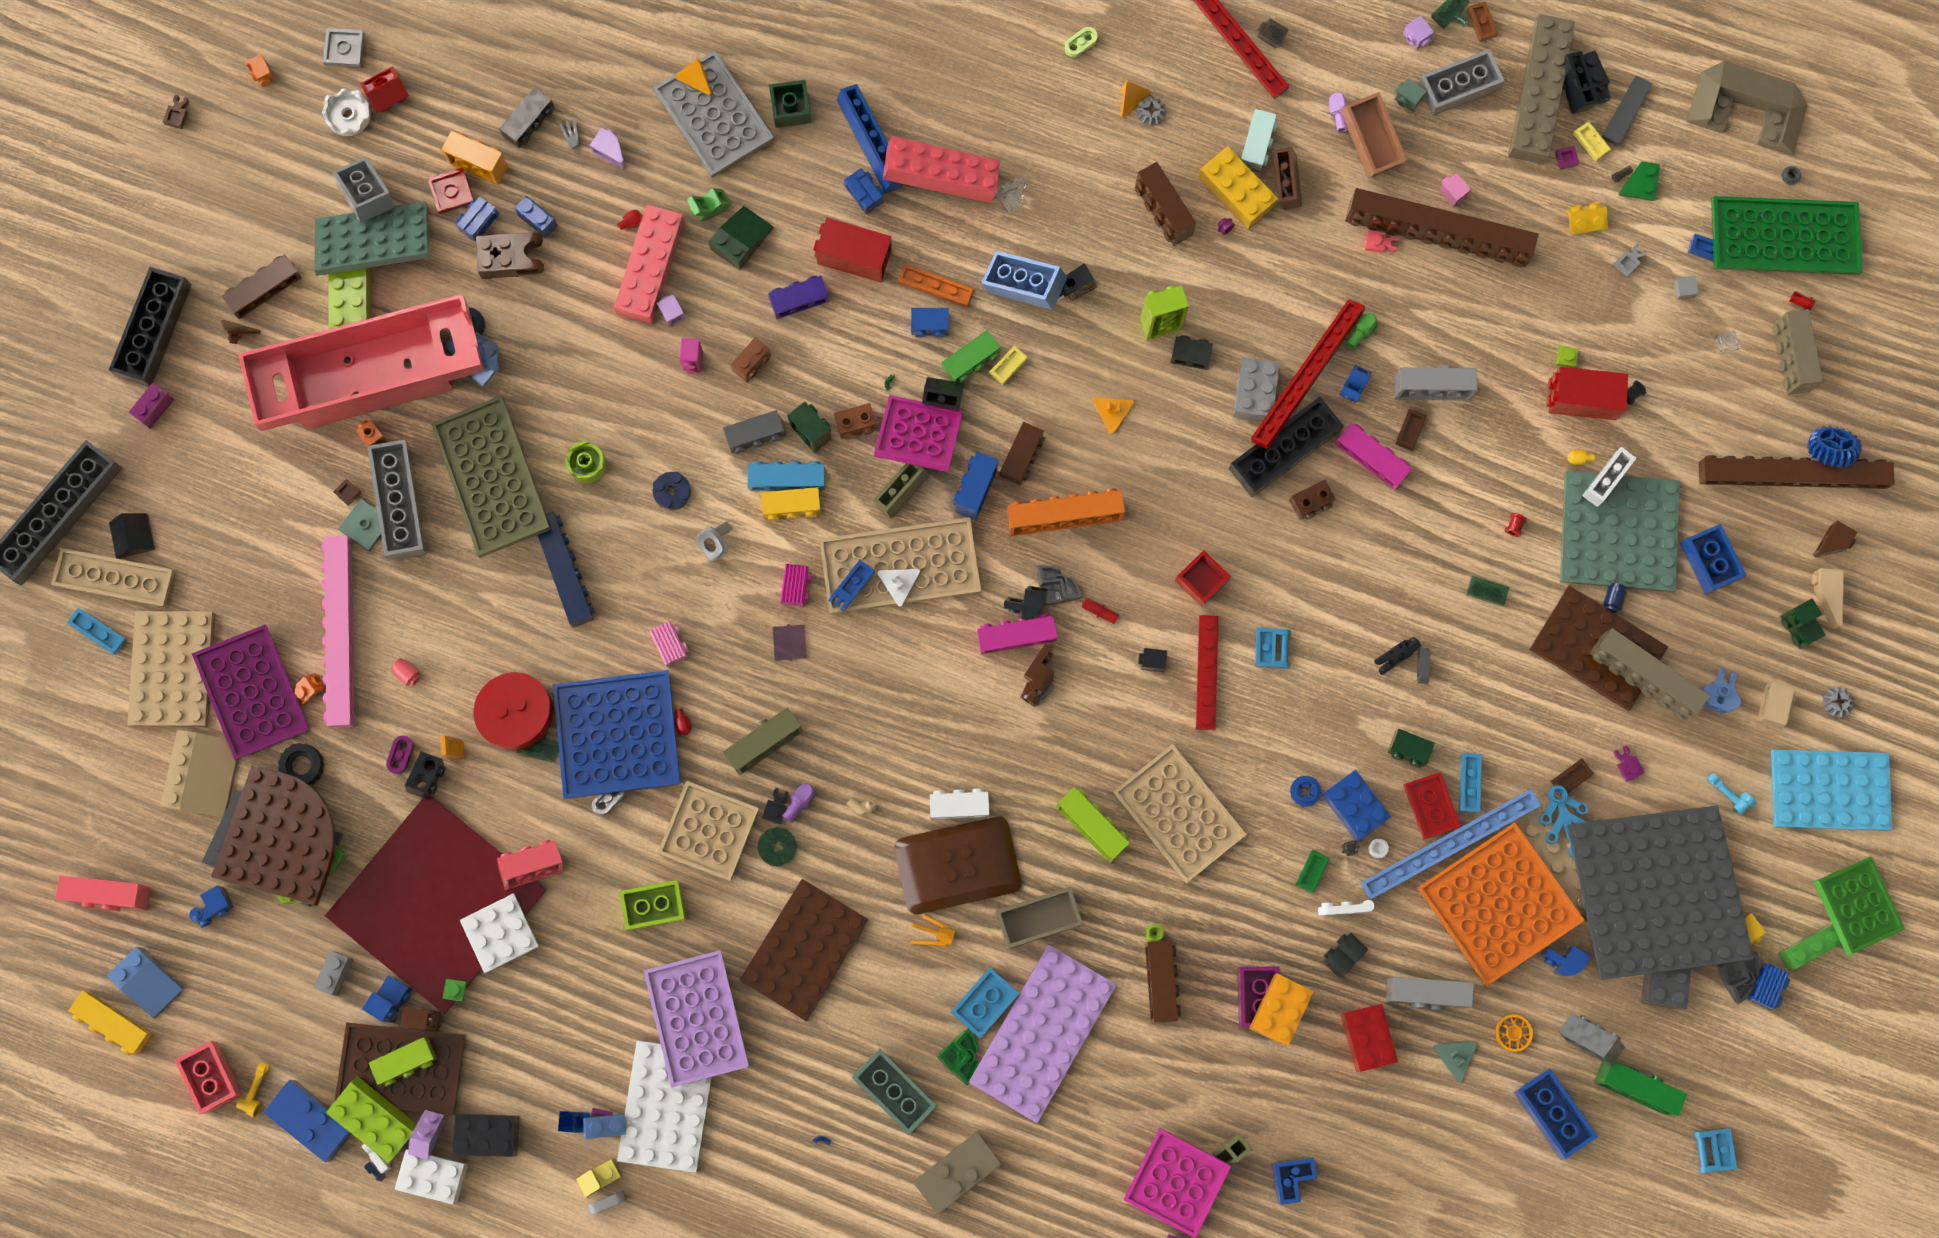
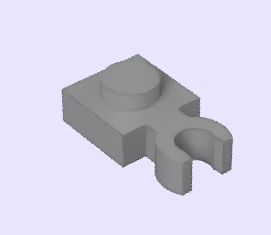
[1613,244,1647,277]

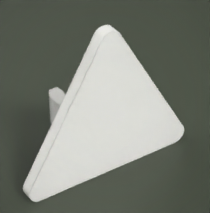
[878,569,920,607]

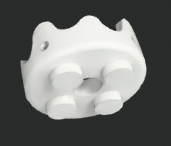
[322,88,371,136]

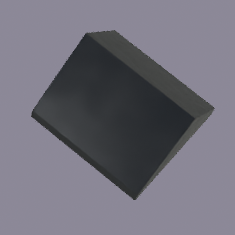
[109,513,155,559]

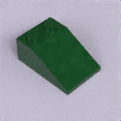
[708,206,774,270]

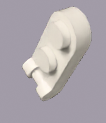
[1318,900,1374,916]

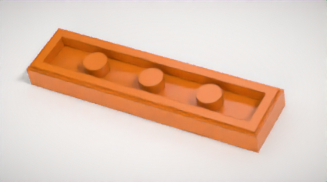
[898,264,974,307]

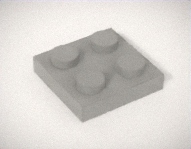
[323,28,365,67]

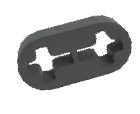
[1417,648,1430,684]

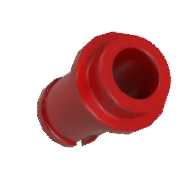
[1789,291,1815,311]

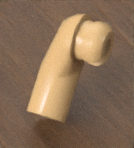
[846,797,876,815]

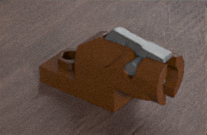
[1020,643,1054,707]

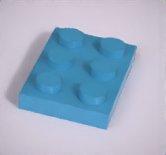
[951,968,1019,1038]

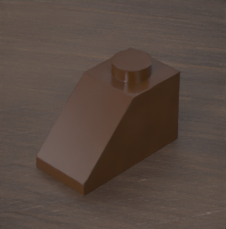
[1813,520,1857,557]

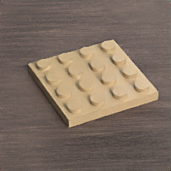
[657,781,759,882]

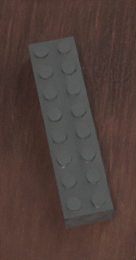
[0,440,122,586]

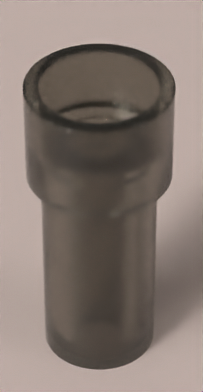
[1611,166,1633,183]

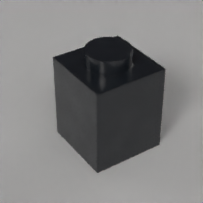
[1138,648,1167,673]

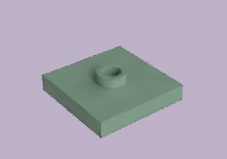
[338,499,381,551]

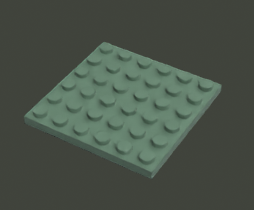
[1560,470,1680,593]

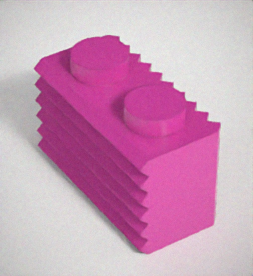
[679,338,704,374]
[780,564,812,607]

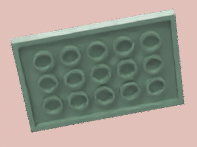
[314,201,429,276]

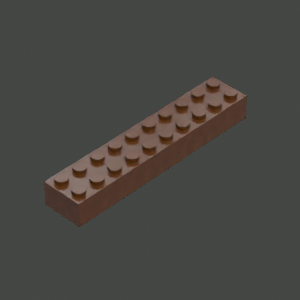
[1345,188,1539,267]

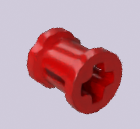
[1504,513,1527,537]

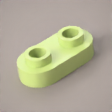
[1064,27,1098,57]

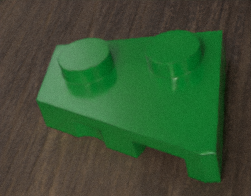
[1619,161,1660,201]

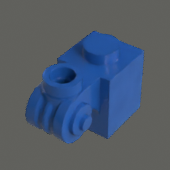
[189,885,234,928]

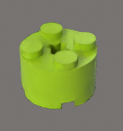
[565,441,607,484]

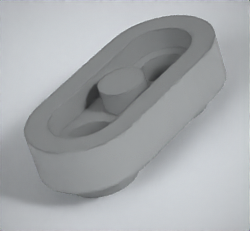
[592,792,626,816]

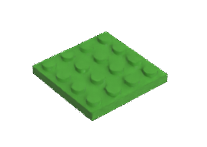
[1813,856,1905,955]

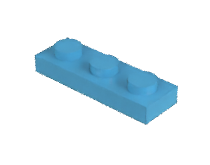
[67,607,127,655]
[1459,753,1482,813]

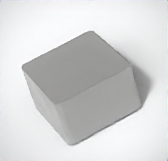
[1674,276,1699,299]

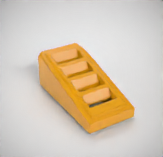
[440,735,465,760]

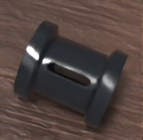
[1627,380,1647,405]

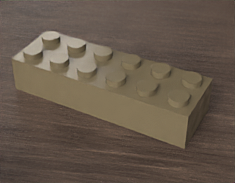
[1589,628,1710,720]

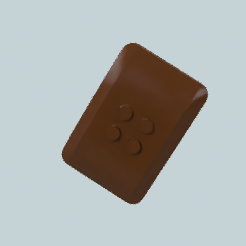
[894,817,1022,915]

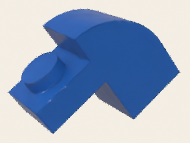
[1340,364,1372,403]
[1541,946,1591,976]

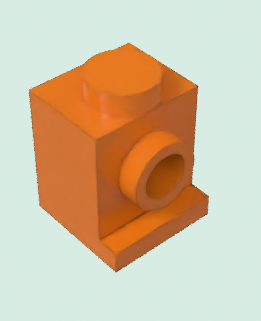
[245,54,275,87]
[355,420,387,446]

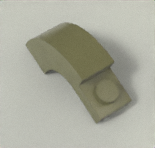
[1210,1134,1252,1165]

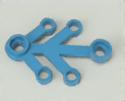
[1539,785,1590,859]

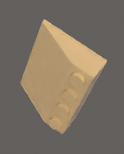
[160,730,237,818]

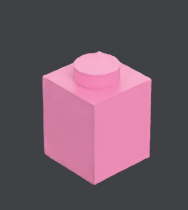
[1439,173,1471,207]

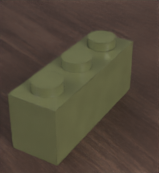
[873,463,928,519]

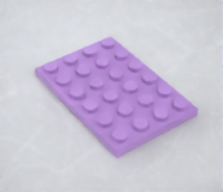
[643,950,749,1088]

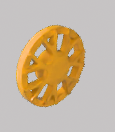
[1495,1014,1533,1052]

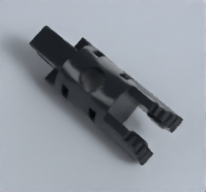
[1374,637,1421,675]

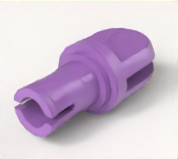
[782,784,816,823]

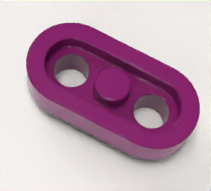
[386,735,414,774]

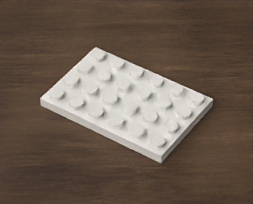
[617,1041,712,1173]

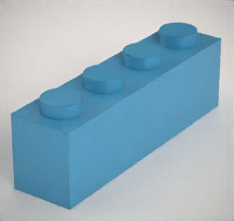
[748,461,825,491]

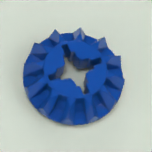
[1290,776,1321,807]

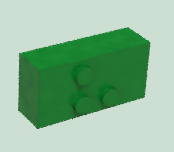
[1594,1061,1687,1116]

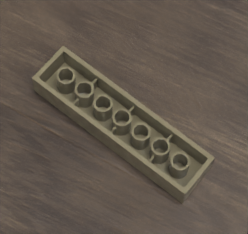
[1508,14,1575,165]

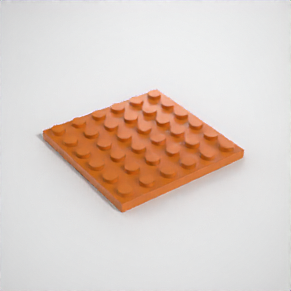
[1417,822,1585,987]

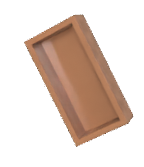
[1340,92,1408,179]

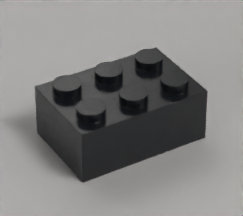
[452,1114,520,1157]

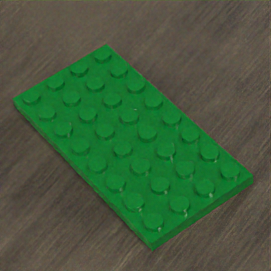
[1711,196,1863,275]

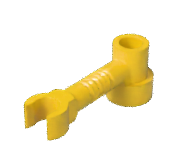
[236,1062,270,1118]

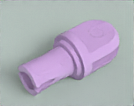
[1329,92,1348,133]

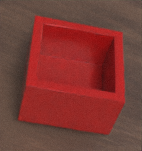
[1175,550,1231,607]

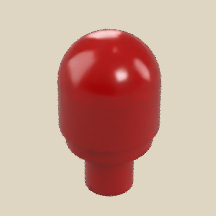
[617,210,642,230]
[674,708,692,736]

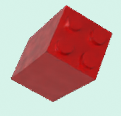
[813,218,892,283]
[1546,366,1628,420]

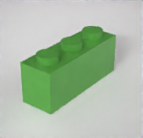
[942,330,1001,383]
[1778,924,1841,970]

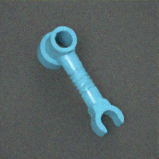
[1706,773,1757,815]

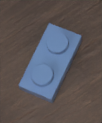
[583,1114,625,1139]

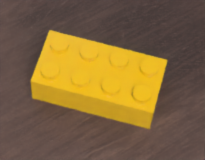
[1198,146,1278,229]

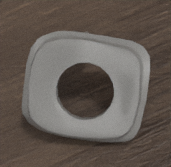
[696,521,733,562]

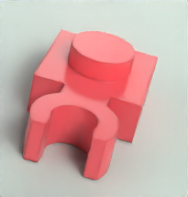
[1365,230,1399,253]

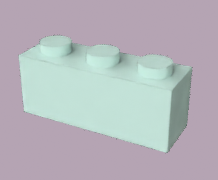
[1241,109,1278,172]

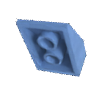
[107,947,184,1018]

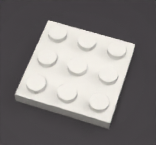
[460,893,540,974]

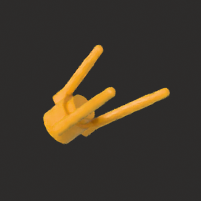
[910,914,955,947]

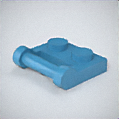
[1255,628,1291,669]
[1693,1128,1737,1173]

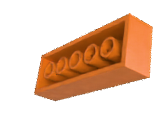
[1007,488,1125,537]

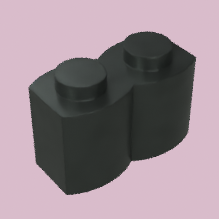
[1323,933,1368,978]

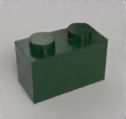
[1387,729,1435,768]

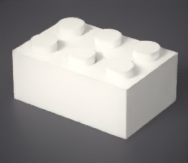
[394,1149,469,1204]

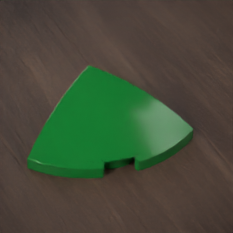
[936,1028,978,1085]

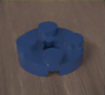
[652,472,691,510]

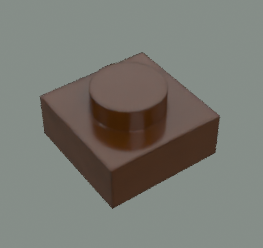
[333,478,362,506]

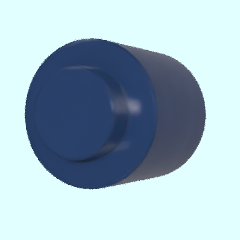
[1603,583,1627,613]

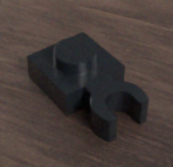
[762,788,788,825]

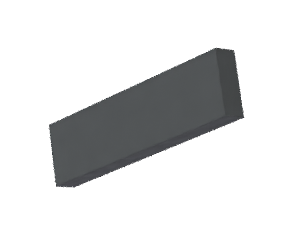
[1602,76,1652,146]

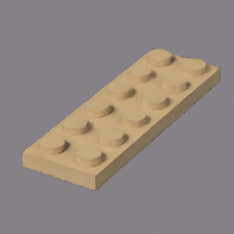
[51,548,175,608]

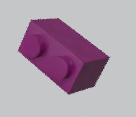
[129,383,174,429]

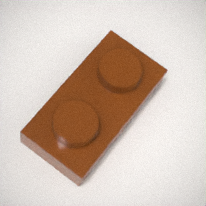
[1467,1,1498,42]

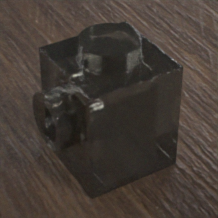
[1257,18,1289,48]

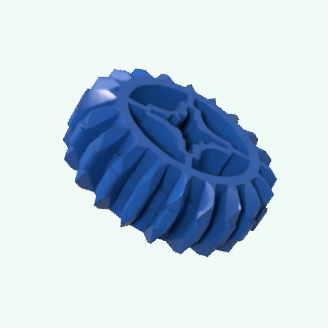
[1807,426,1862,468]

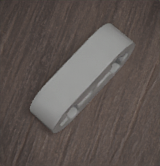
[587,1191,626,1215]

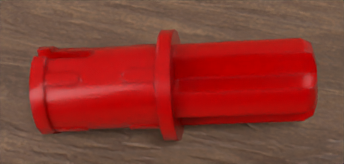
[1081,598,1119,625]

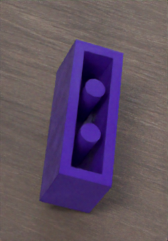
[768,276,829,319]

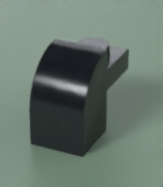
[1004,586,1048,619]

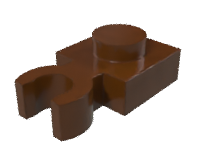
[163,94,189,129]

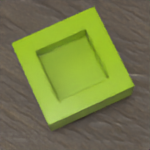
[1556,346,1578,368]

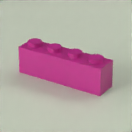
[1335,423,1412,490]
[977,614,1057,655]

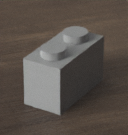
[313,951,353,996]

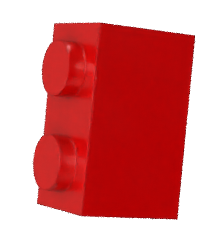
[360,66,409,113]

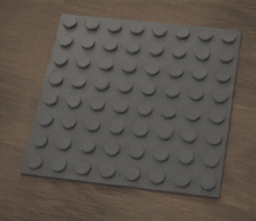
[1567,805,1754,980]

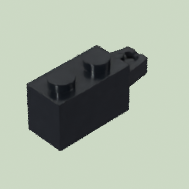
[1583,50,1611,105]

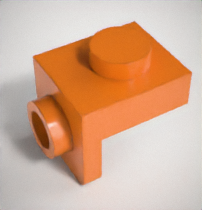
[293,673,326,705]

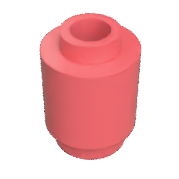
[391,658,420,686]

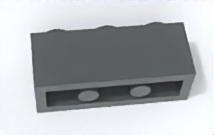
[723,410,785,454]

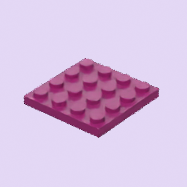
[874,395,963,472]
[1124,1127,1232,1238]

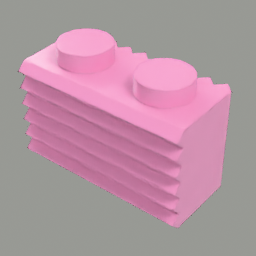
[649,621,689,667]

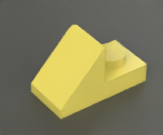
[576,1159,621,1197]

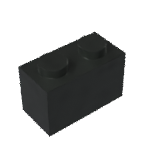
[1170,335,1213,370]
[922,377,964,410]

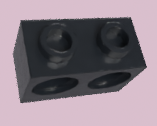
[405,751,446,800]

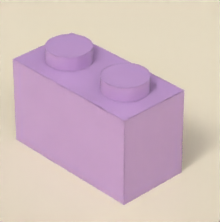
[408,1110,444,1160]

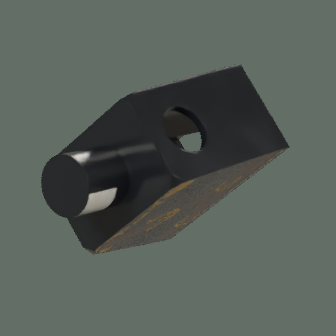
[1058,263,1097,301]

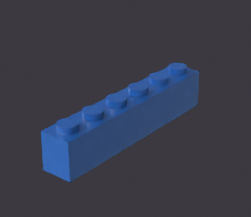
[837,84,903,194]

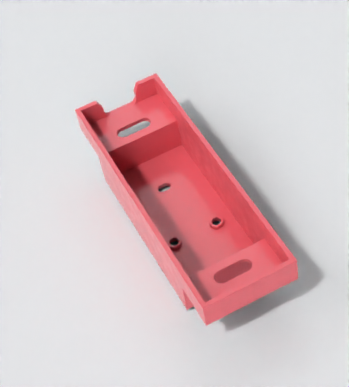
[238,294,485,431]

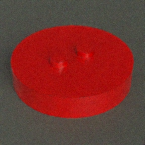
[473,672,554,751]

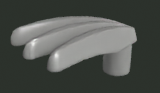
[559,119,579,150]

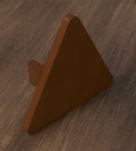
[221,320,261,344]

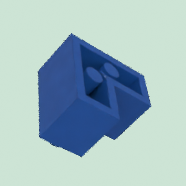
[362,976,412,1023]
[1271,1157,1317,1205]

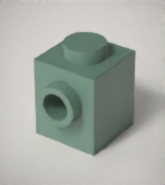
[1394,78,1426,112]

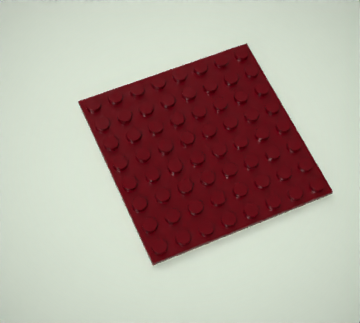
[325,796,547,1014]

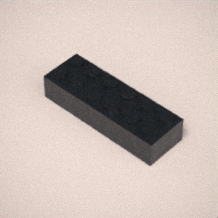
[109,267,192,387]
[1229,397,1344,498]

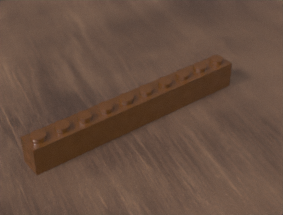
[1699,455,1895,489]

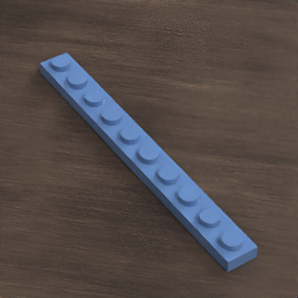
[1360,789,1542,900]

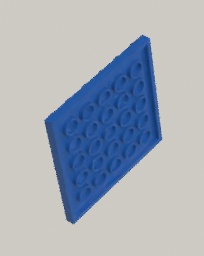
[553,670,681,799]

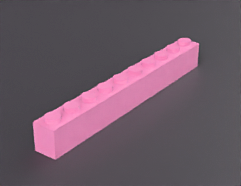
[321,535,355,729]

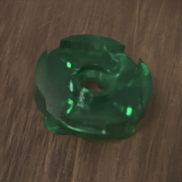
[758,827,797,867]

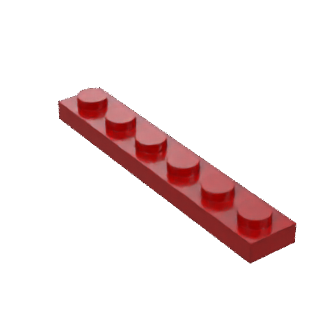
[1195,615,1219,731]

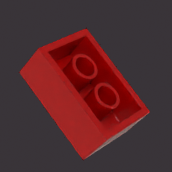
[1340,1004,1398,1072]

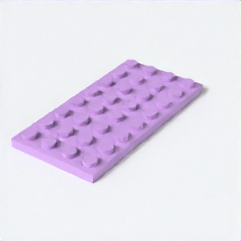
[969,944,1116,1123]

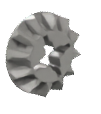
[1136,96,1166,125]
[1823,687,1855,718]

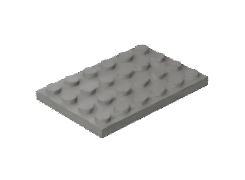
[653,50,774,178]

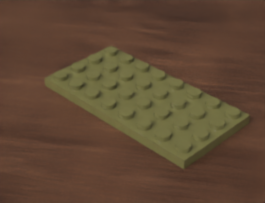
[431,395,551,558]

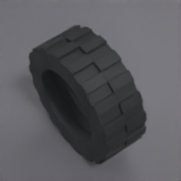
[278,743,325,785]

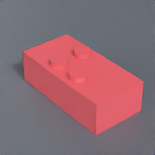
[55,875,151,911]

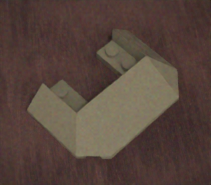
[1687,61,1808,155]

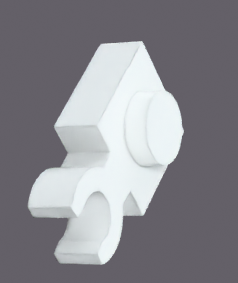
[362,1144,392,1173]

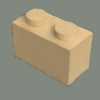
[1757,682,1795,728]

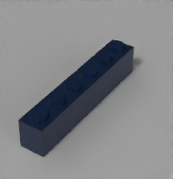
[538,511,595,628]

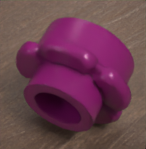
[1218,218,1235,235]

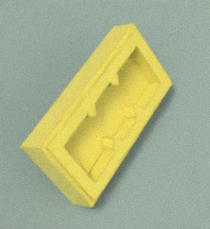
[1573,121,1611,162]
[989,345,1028,386]

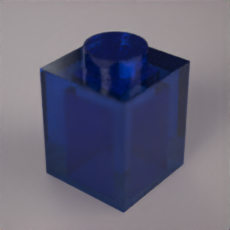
[558,1111,590,1133]

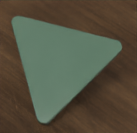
[1433,1041,1477,1082]

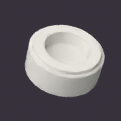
[1368,839,1389,859]

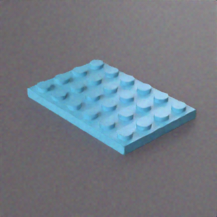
[1771,750,1893,831]

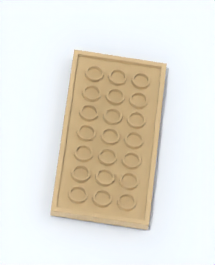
[819,517,981,614]

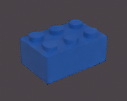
[953,452,998,521]
[1680,524,1746,595]
[1322,770,1391,842]

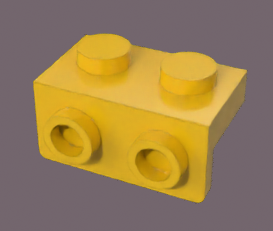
[1565,202,1608,235]

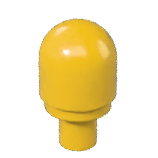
[1567,450,1595,465]

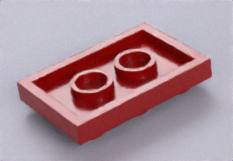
[1403,772,1461,840]

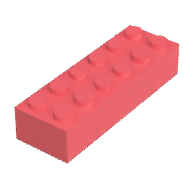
[883,136,1000,203]
[614,205,685,324]

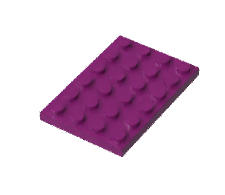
[192,624,310,761]

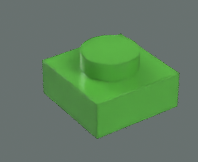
[443,979,467,1002]

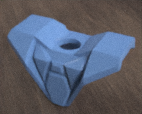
[445,332,500,387]

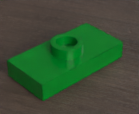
[1295,849,1330,894]

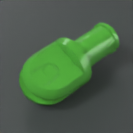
[1346,313,1378,350]

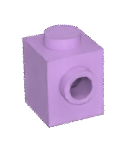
[1403,15,1434,49]

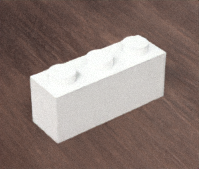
[1582,447,1636,507]
[930,789,989,820]

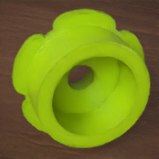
[1146,924,1165,942]

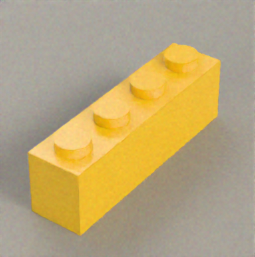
[68,990,153,1055]

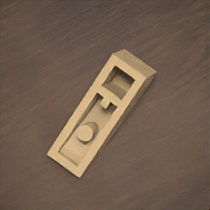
[1811,568,1844,630]

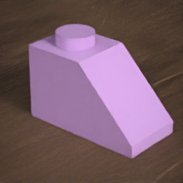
[590,128,626,170]

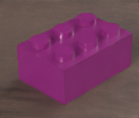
[1237,966,1280,1028]

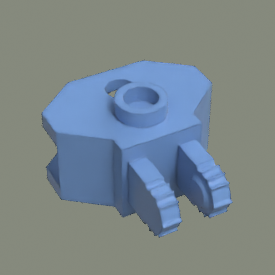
[1700,667,1741,714]

